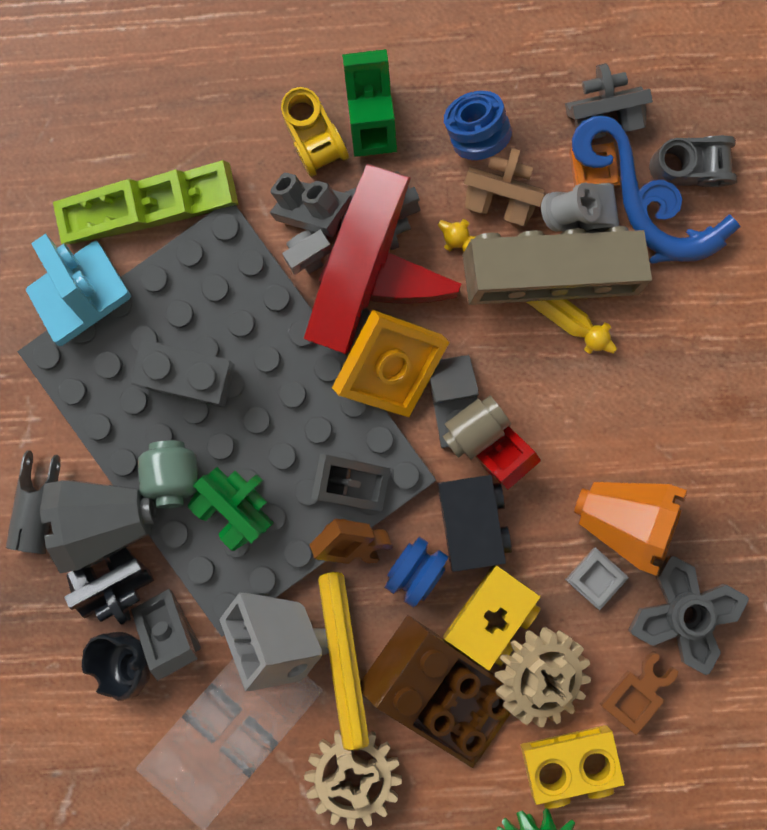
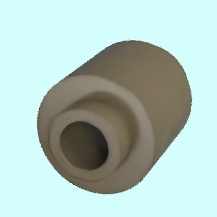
[442,396,511,460]

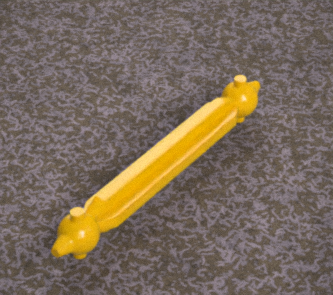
[438,219,617,354]

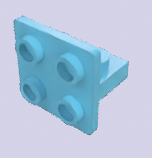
[26,233,131,347]

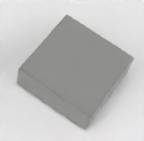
[565,547,629,610]

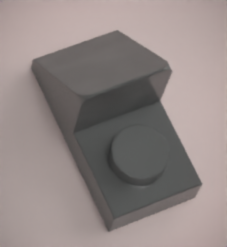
[429,355,479,448]
[131,588,201,681]

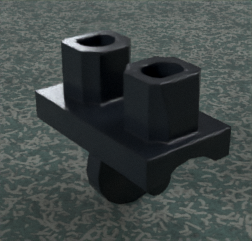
[64,547,154,625]

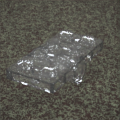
[135,659,324,830]

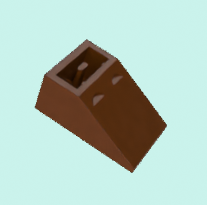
[360,615,511,768]

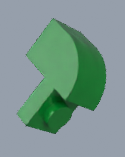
[342,49,397,157]

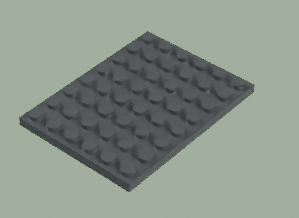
[17,205,436,637]

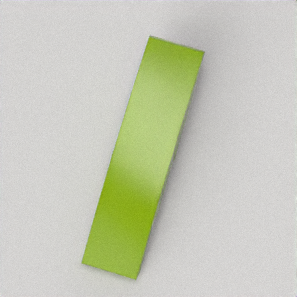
[53,160,239,245]

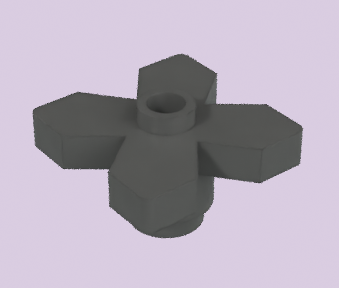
[628,556,749,675]

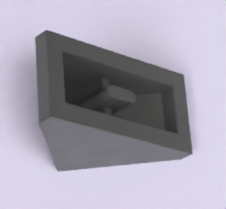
[311,453,390,512]

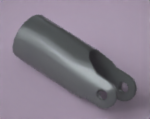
[5,450,61,554]

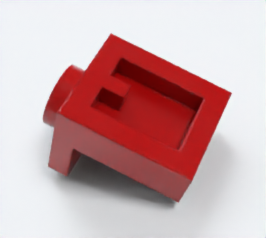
[475,426,541,490]

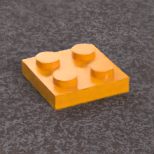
[332,310,450,417]

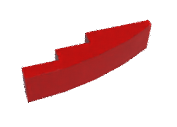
[304,164,411,354]

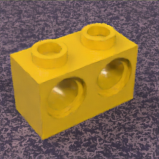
[520,725,625,809]

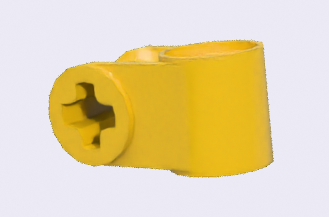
[281,87,350,177]

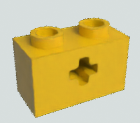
[443,565,541,671]

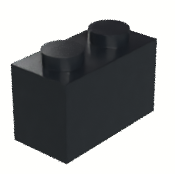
[437,475,512,572]

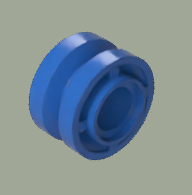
[444,91,512,160]
[384,536,449,608]

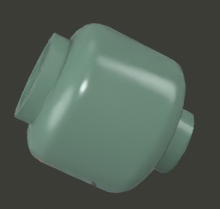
[138,440,198,509]

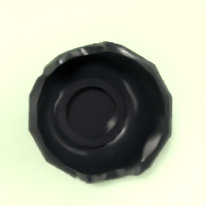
[81,632,151,701]

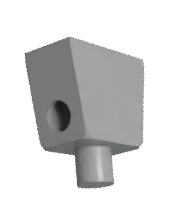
[219,592,329,691]

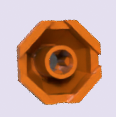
[574,482,687,577]

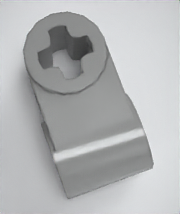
[541,182,620,233]

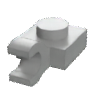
[282,229,331,275]

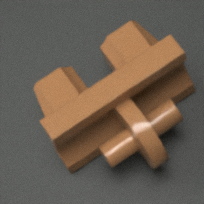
[464,148,544,226]

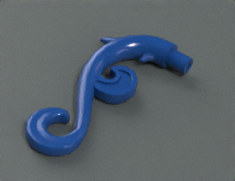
[572,116,741,264]

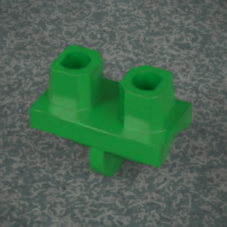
[188,467,274,551]

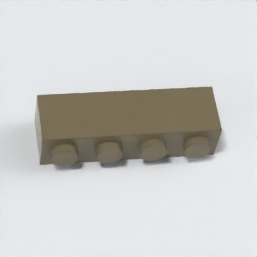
[463,226,652,305]

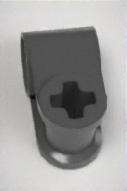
[649,135,737,187]

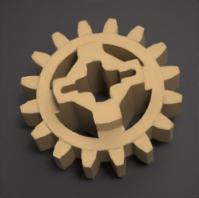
[495,627,591,727]
[304,730,402,829]

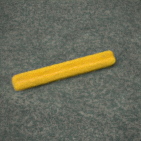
[318,572,369,751]

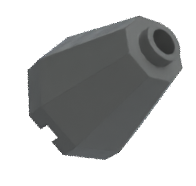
[40,480,158,573]

